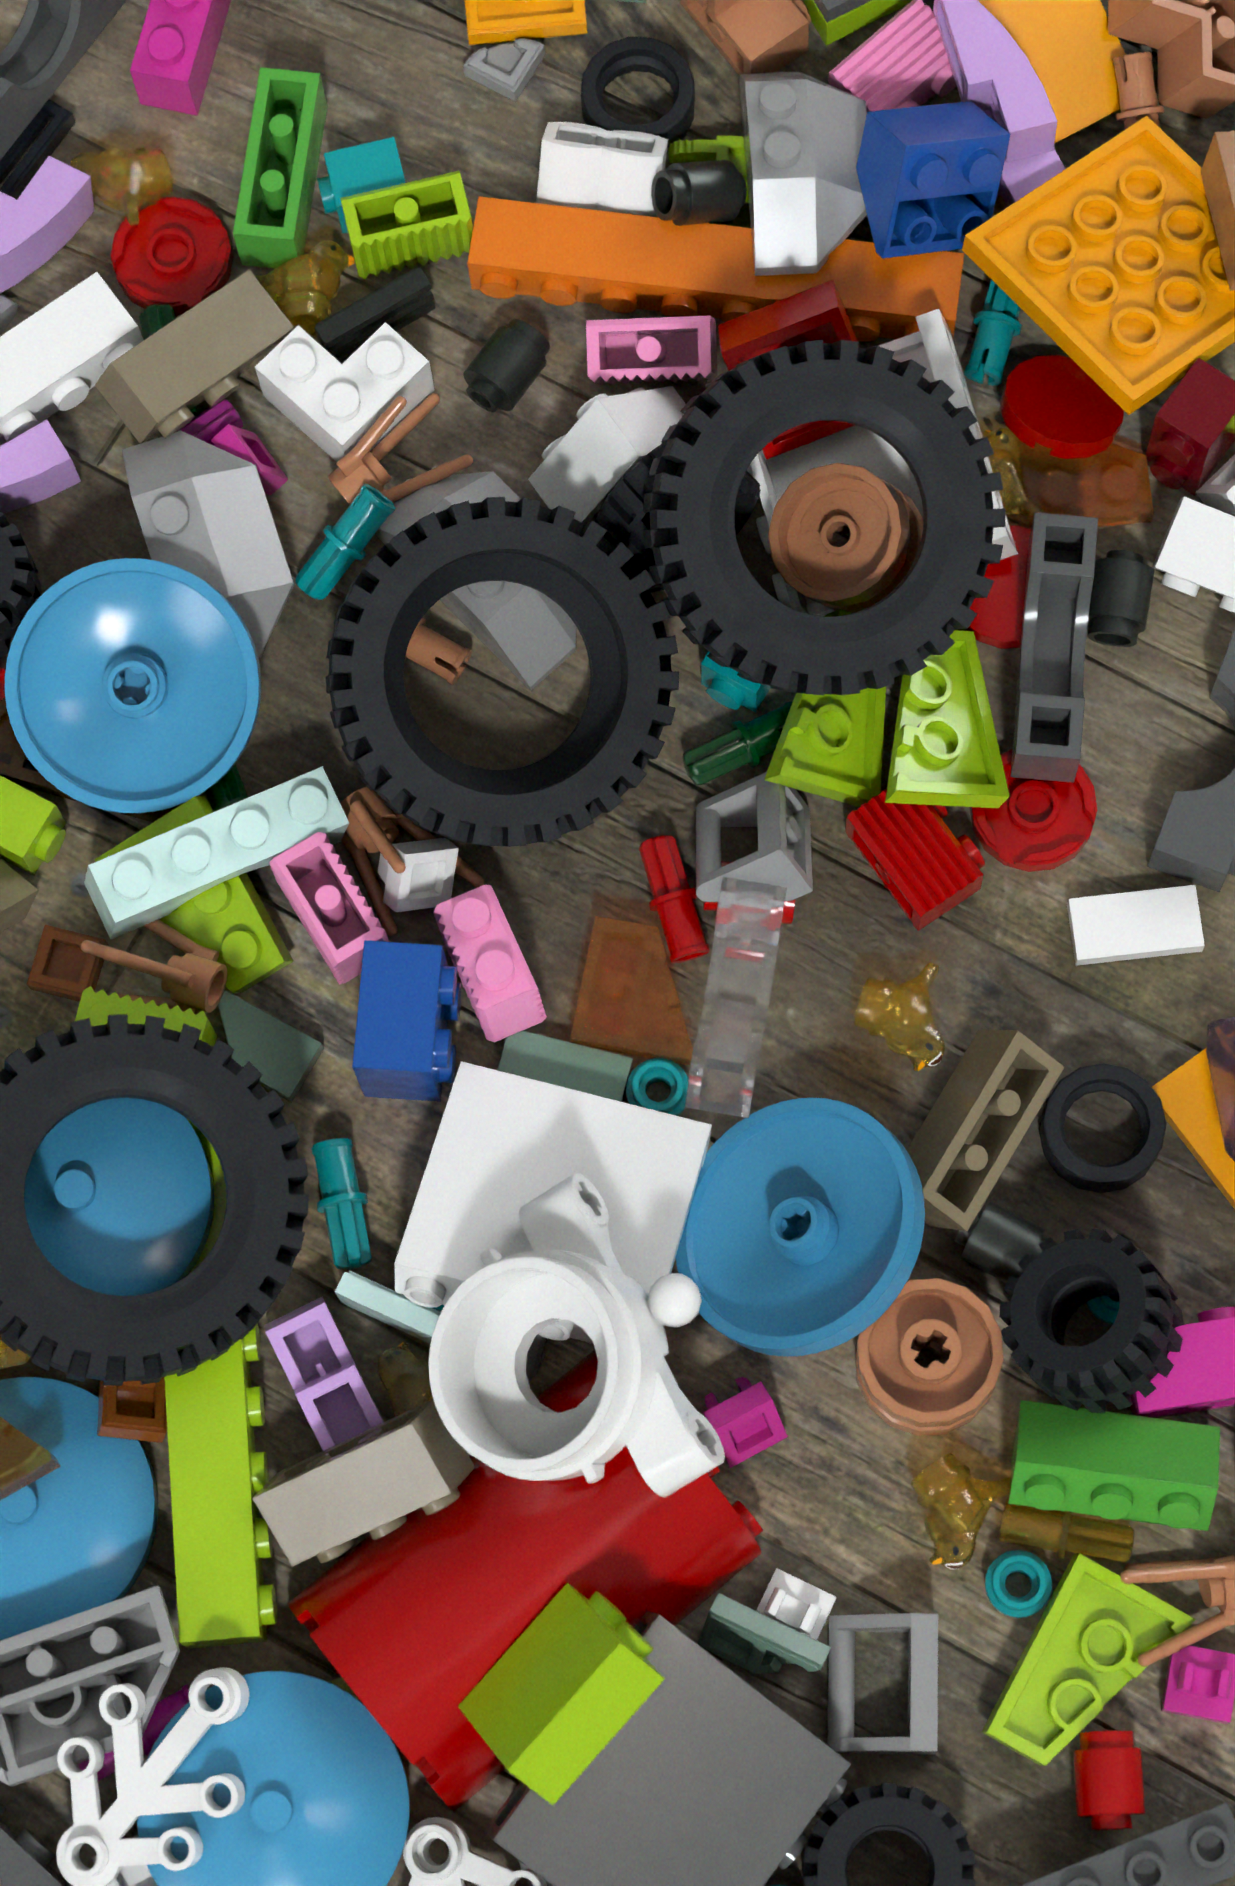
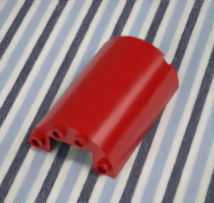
[287,1350,763,1812]

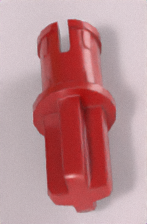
[639,835,710,964]

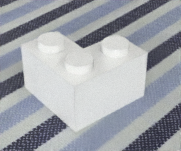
[255,322,435,462]
[528,386,686,524]

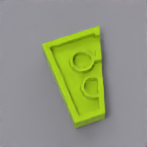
[764,609,886,807]
[885,630,1010,808]
[94,796,294,993]
[981,1553,1196,1766]

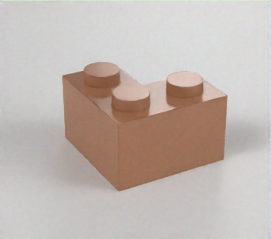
[680,0,811,75]
[1108,0,1235,119]

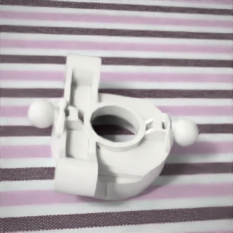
[429,1173,725,1497]

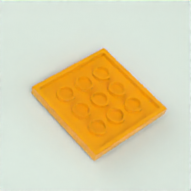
[962,116,1235,415]

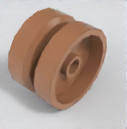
[768,463,923,613]
[855,1278,1004,1436]

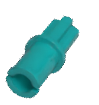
[964,280,1022,386]
[295,484,396,600]
[311,1138,372,1270]

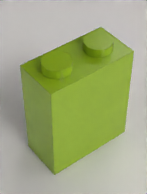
[458,1583,665,1805]

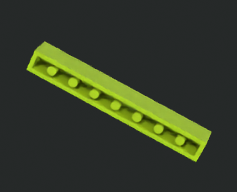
[164,1119,277,1649]

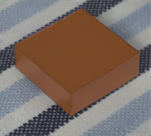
[27,925,109,1002]
[97,1377,167,1443]

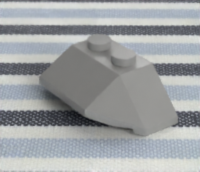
[739,71,867,276]
[122,430,295,661]
[375,471,577,691]
[0,1586,180,1787]

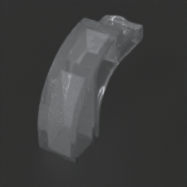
[685,877,787,1118]

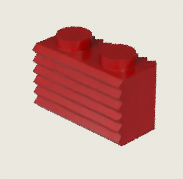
[845,789,985,931]

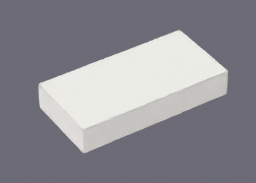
[1067,885,1205,966]

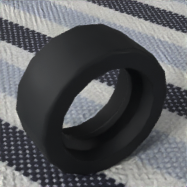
[581,36,695,152]
[1039,1063,1167,1193]

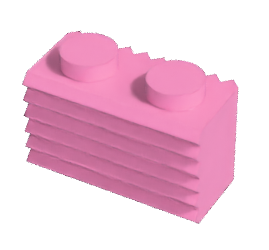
[828,0,957,112]
[586,315,717,385]
[269,832,389,985]
[433,885,547,1042]

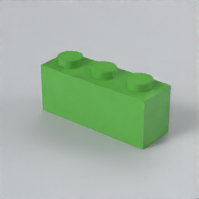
[233,67,327,271]
[1008,1400,1220,1531]

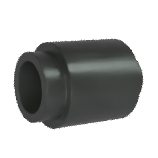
[651,160,747,226]
[463,319,550,412]
[1087,550,1155,647]
[954,1201,1048,1283]

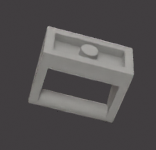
[696,772,813,902]
[827,1613,938,1755]

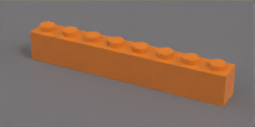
[467,196,964,342]

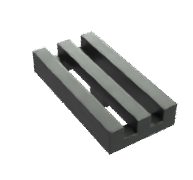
[315,267,436,363]

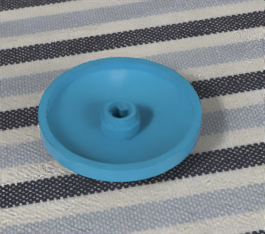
[5,558,261,813]
[24,1098,214,1296]
[676,1098,925,1357]
[0,1377,158,1641]
[137,1671,410,1886]

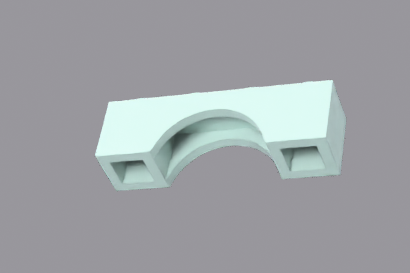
[84,766,349,940]

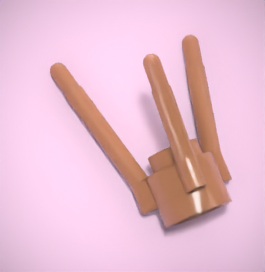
[327,393,473,504]
[340,787,485,936]
[81,919,227,1015]
[1120,1554,1235,1667]

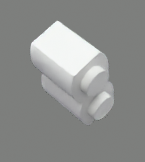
[536,122,668,217]

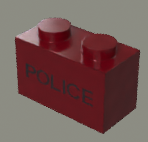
[1143,357,1235,496]

